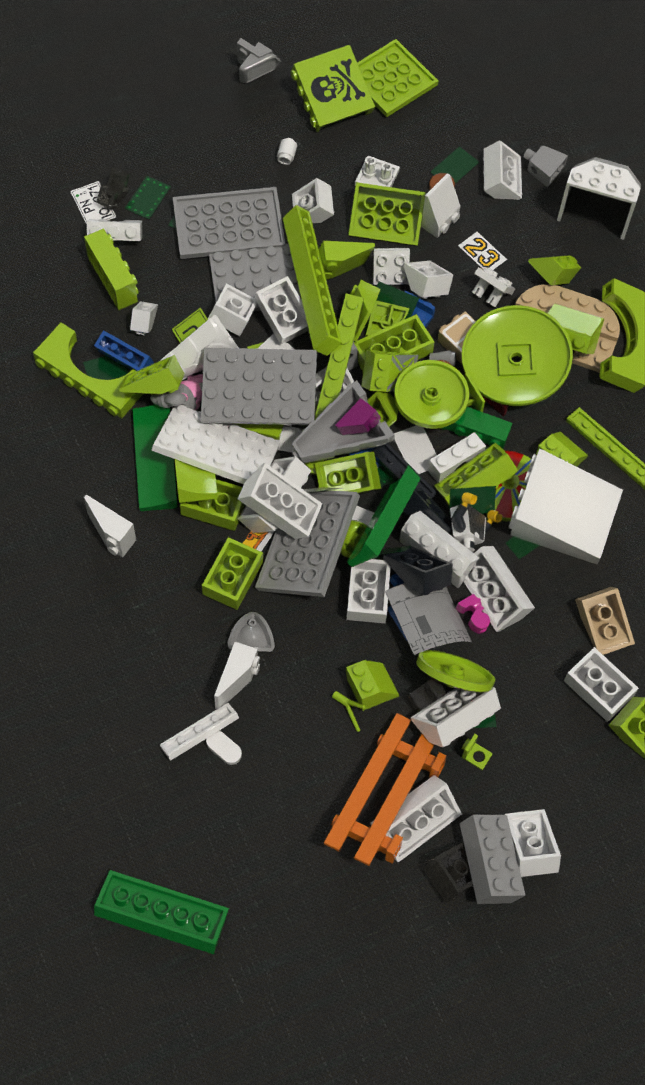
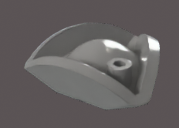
[227,612,275,652]

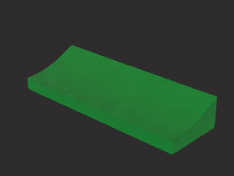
[133,405,178,511]
[347,465,421,567]
[94,870,229,954]

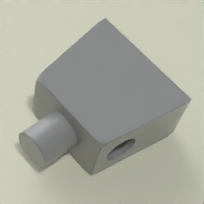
[523,146,568,187]

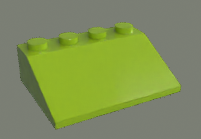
[349,182,426,245]

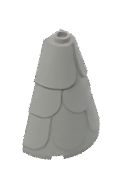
[291,380,395,463]

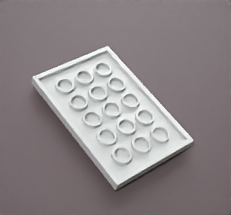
[152,405,280,484]

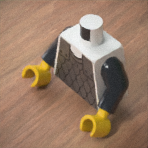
[450,492,503,552]

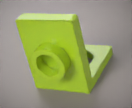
[462,734,492,770]

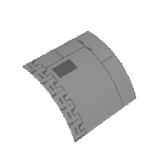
[385,583,472,655]

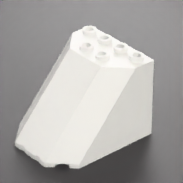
[557,157,641,240]

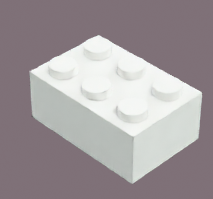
[254,276,309,345]
[346,559,390,624]
[564,647,639,722]

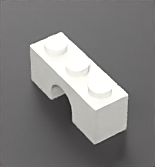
[87,219,142,241]
[428,432,486,483]

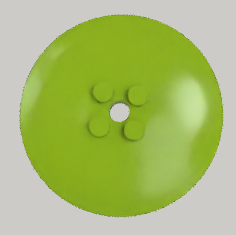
[462,305,573,406]

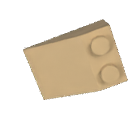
[575,587,635,655]

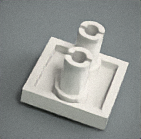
[355,156,400,187]
[373,248,410,285]
[472,267,515,307]

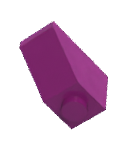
[335,398,381,435]

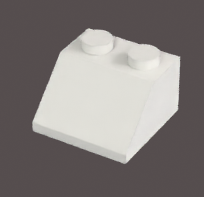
[292,178,334,223]
[404,261,453,299]
[208,283,257,336]

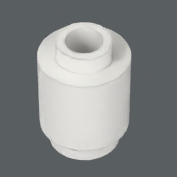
[277,138,297,165]

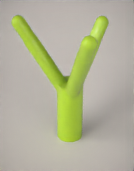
[332,691,365,732]

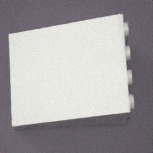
[509,449,623,564]

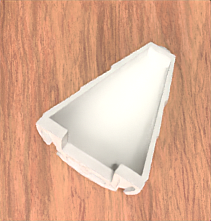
[160,315,239,380]

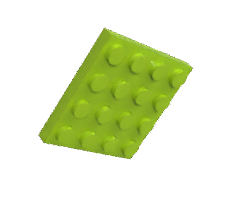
[357,39,439,117]

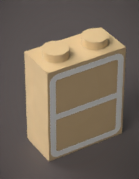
[437,311,476,364]

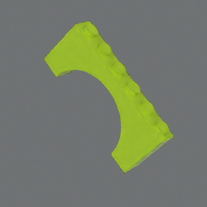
[600,278,645,393]
[33,323,144,418]

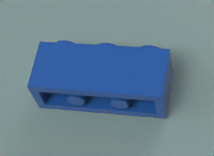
[94,330,154,371]

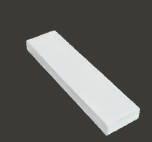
[160,703,239,761]

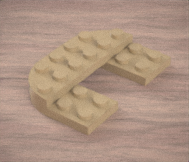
[515,284,620,373]

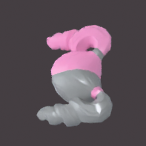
[151,374,203,411]

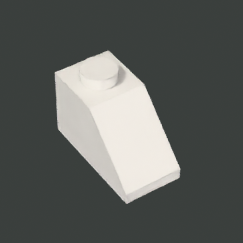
[130,301,158,335]

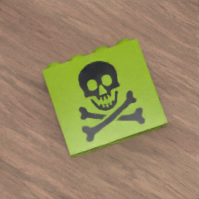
[291,45,375,132]

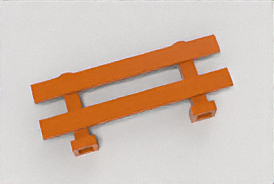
[324,713,447,866]

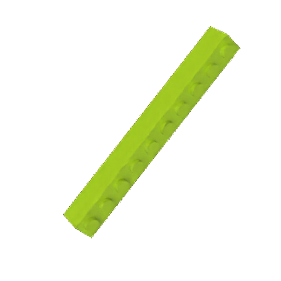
[283,205,342,356]

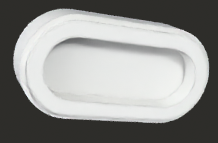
[206,731,242,765]

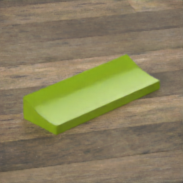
[175,459,218,503]

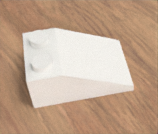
[421,173,460,238]
[84,495,136,557]
[214,642,260,709]
[505,809,561,877]

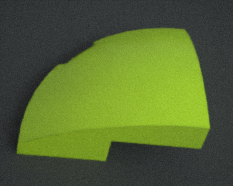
[366,301,409,336]

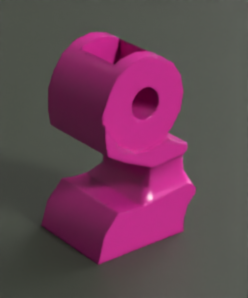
[455,594,490,634]

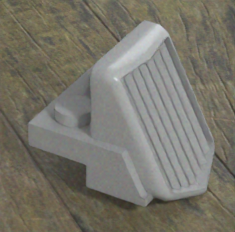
[237,38,281,83]

